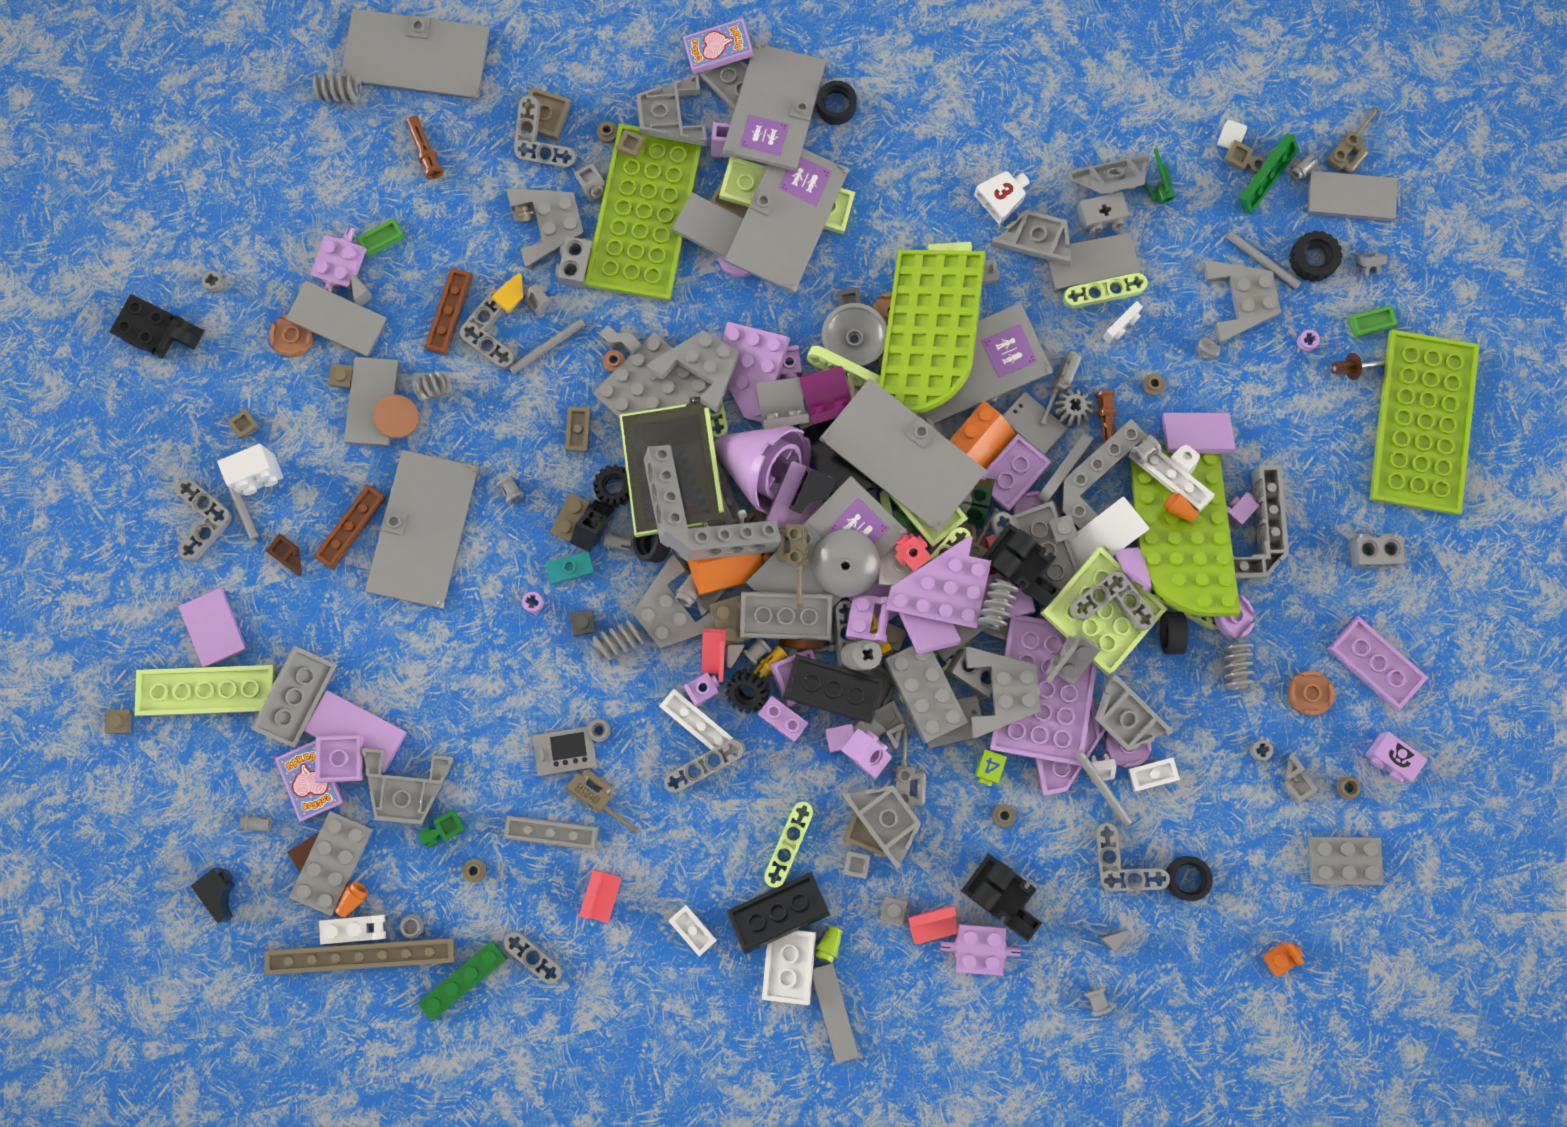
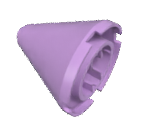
[714,426,811,514]

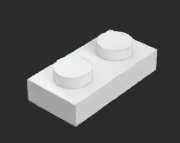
[1102,301,1143,343]
[1127,757,1180,792]
[669,905,717,956]

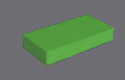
[356,218,406,258]
[1347,305,1398,338]

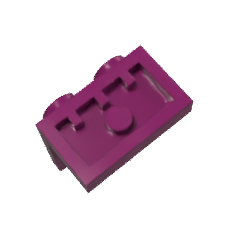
[800,366,852,425]

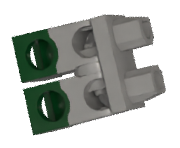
[958,478,995,527]

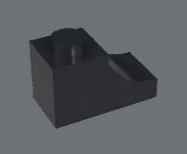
[789,467,836,514]
[570,499,615,553]
[191,867,235,923]

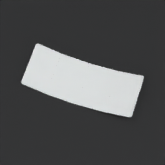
[1068,497,1150,568]

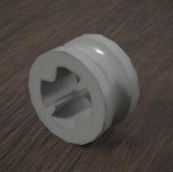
[202,271,225,293]
[1249,740,1273,761]

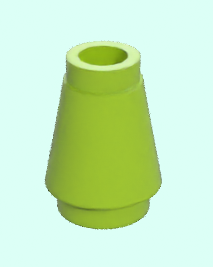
[815,926,843,963]

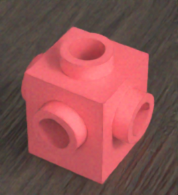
[894,533,932,572]

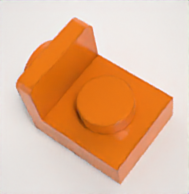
[1261,941,1304,977]

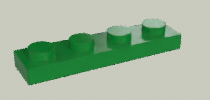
[1239,133,1299,214]
[418,941,508,1022]

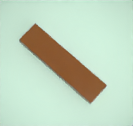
[424,268,473,356]
[314,484,387,570]

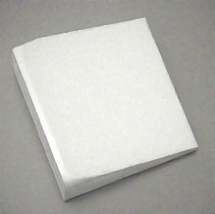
[1217,120,1247,149]

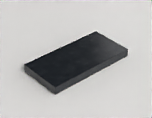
[802,418,875,492]
[783,654,884,725]
[727,872,830,954]

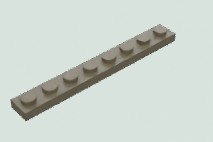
[265,938,455,975]

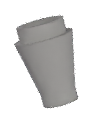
[675,574,698,607]

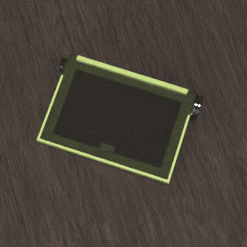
[620,397,726,537]

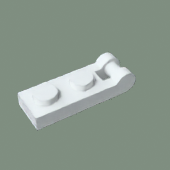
[319,915,386,945]

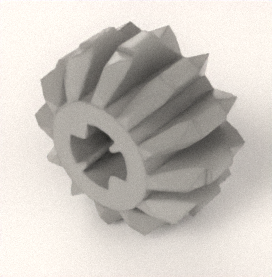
[412,371,452,401]
[1055,389,1093,427]

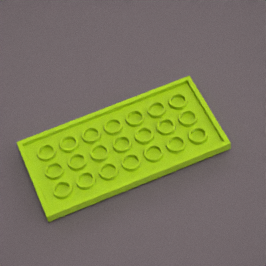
[584,123,702,302]
[1369,330,1480,516]

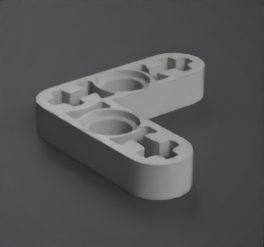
[514,95,577,167]
[460,289,515,370]
[176,478,233,562]
[1069,572,1155,631]
[1097,823,1170,891]

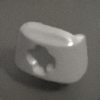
[1196,338,1221,360]

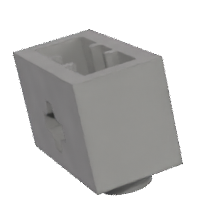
[1076,191,1129,233]

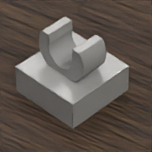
[1356,252,1387,276]
[982,259,1000,285]
[524,284,554,316]

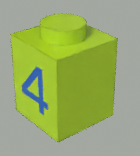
[974,749,1007,787]

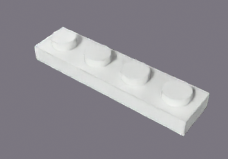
[659,689,740,765]

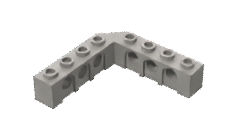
[1061,419,1147,563]
[643,445,781,561]
[1233,465,1289,582]

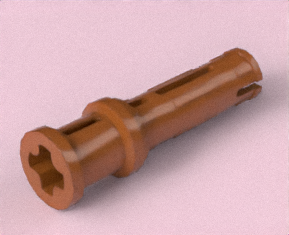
[406,116,444,180]
[1095,390,1117,444]

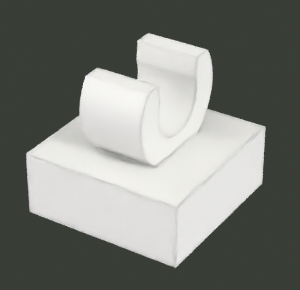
[1091,754,1117,782]

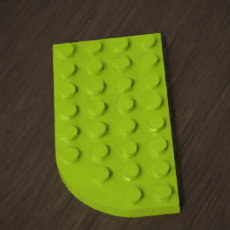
[879,250,986,414]
[1129,450,1241,617]

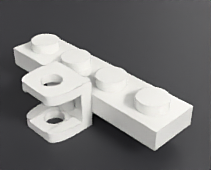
[1128,438,1215,512]

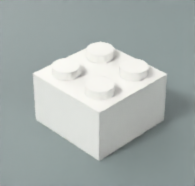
[217,444,284,496]

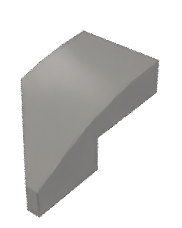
[875,700,905,749]
[1284,753,1318,804]

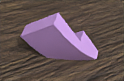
[1115,547,1151,591]

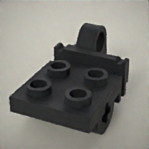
[109,294,204,359]
[981,523,1061,608]
[961,853,1042,942]

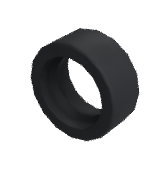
[816,80,857,125]
[633,519,671,563]
[1159,612,1189,655]
[1165,856,1213,901]

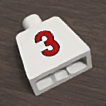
[974,171,1029,225]

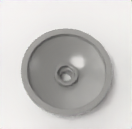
[822,303,887,367]
[812,529,880,597]

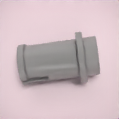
[1290,154,1318,180]
[603,532,632,552]
[239,814,272,832]

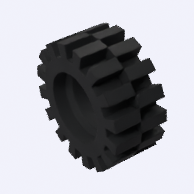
[593,465,630,507]
[725,668,770,713]

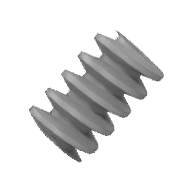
[313,74,362,103]
[978,579,1019,631]
[593,620,643,663]
[840,640,882,671]
[1223,643,1255,692]

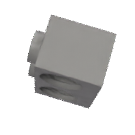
[555,236,593,289]
[1349,533,1405,568]
[945,649,992,697]

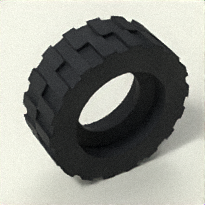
[1289,230,1343,282]

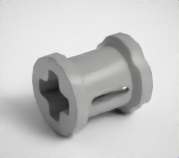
[1130,435,1161,464]
[496,475,524,504]
[742,638,772,666]
[1084,986,1112,1016]

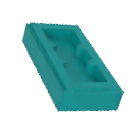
[545,551,595,585]

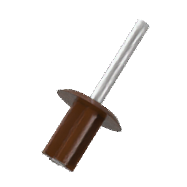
[1331,353,1385,380]

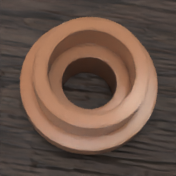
[603,350,625,372]

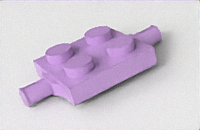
[310,226,367,293]
[940,923,1021,976]

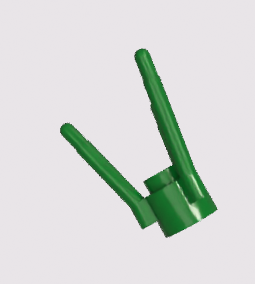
[1143,148,1175,204]

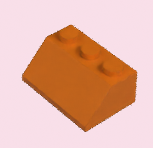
[949,400,1016,469]
[687,553,762,595]

